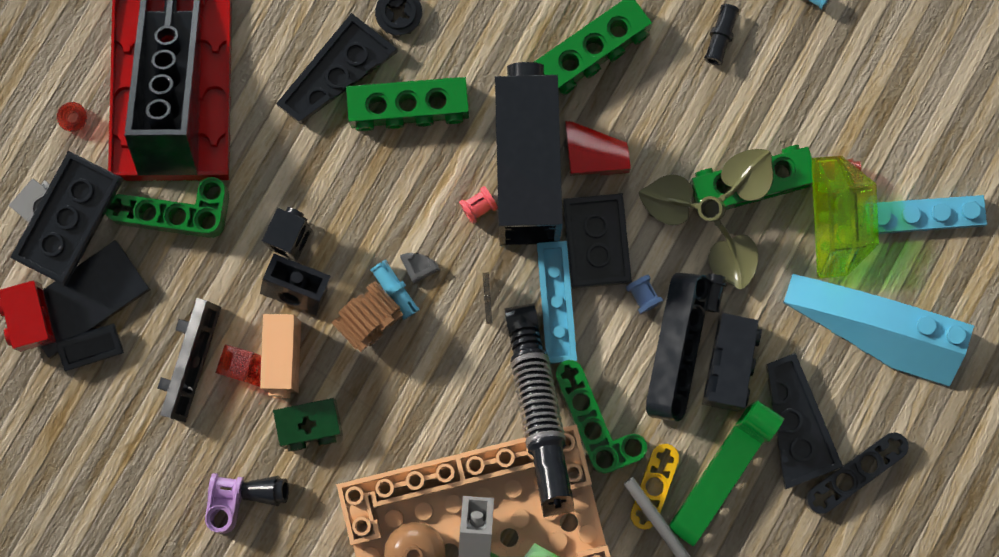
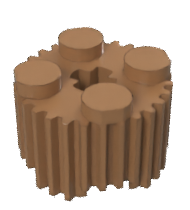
[331,281,404,352]

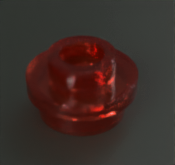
[57,102,88,132]

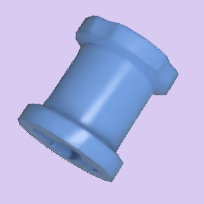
[626,275,663,314]

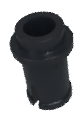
[706,274,727,313]

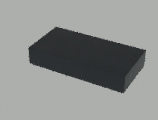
[55,323,124,372]

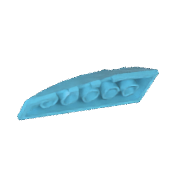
[783,274,974,387]

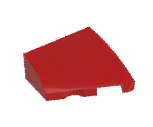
[565,121,631,176]

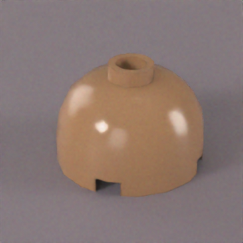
[384,522,446,557]

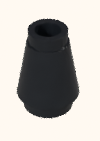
[241,475,289,506]

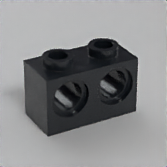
[262,207,312,262]

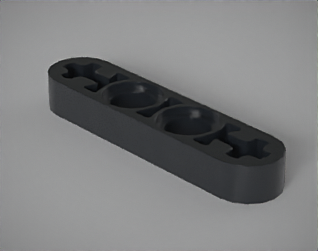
[805,433,909,514]

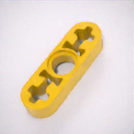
[630,444,679,530]

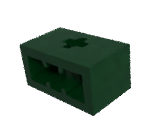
[273,398,343,452]

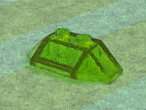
[811,155,879,279]

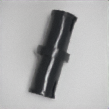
[704,4,739,66]

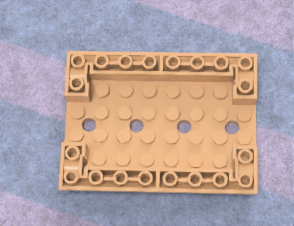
[336,424,611,557]

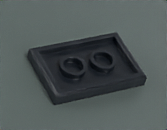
[563,193,632,289]

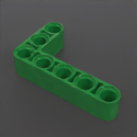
[669,400,785,546]

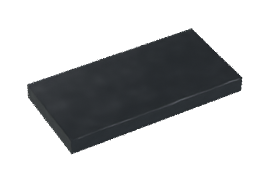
[10,151,124,286]
[41,240,151,359]

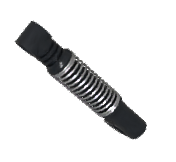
[504,303,574,517]

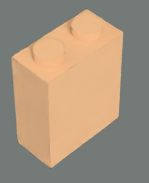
[260,314,301,399]

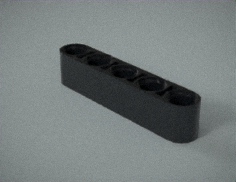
[646,273,710,421]

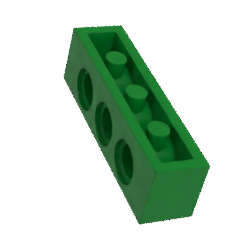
[534,0,652,96]
[346,77,469,131]
[690,145,819,217]

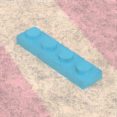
[862,195,987,235]
[537,241,577,364]

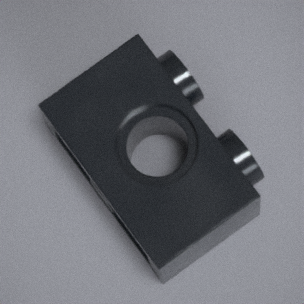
[260,254,331,316]

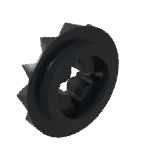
[375,0,423,37]

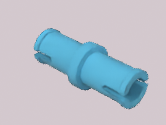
[370,260,420,320]

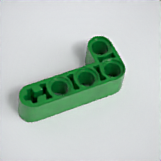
[105,177,229,238]
[555,360,647,474]

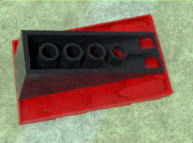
[108,0,232,181]

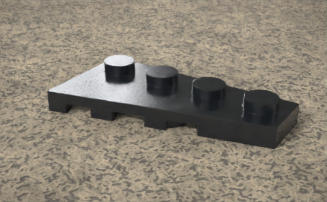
[276,13,398,124]
[766,353,843,489]

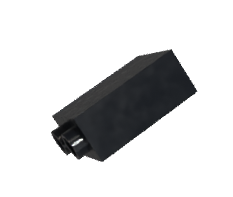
[495,62,563,246]

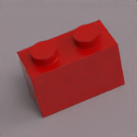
[0,280,56,352]

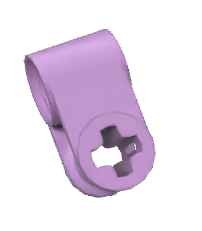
[205,473,244,534]

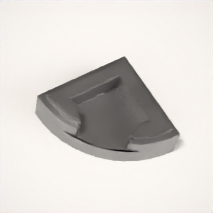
[400,253,440,284]

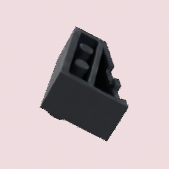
[702,313,762,412]

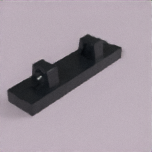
[157,298,222,423]

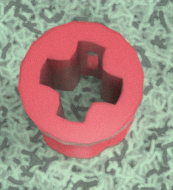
[459,186,498,224]

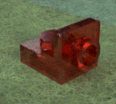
[215,344,261,387]

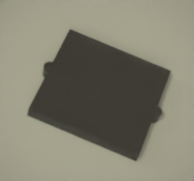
[483,272,492,324]

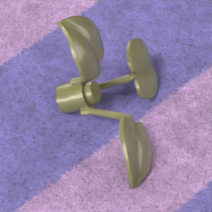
[639,149,773,289]

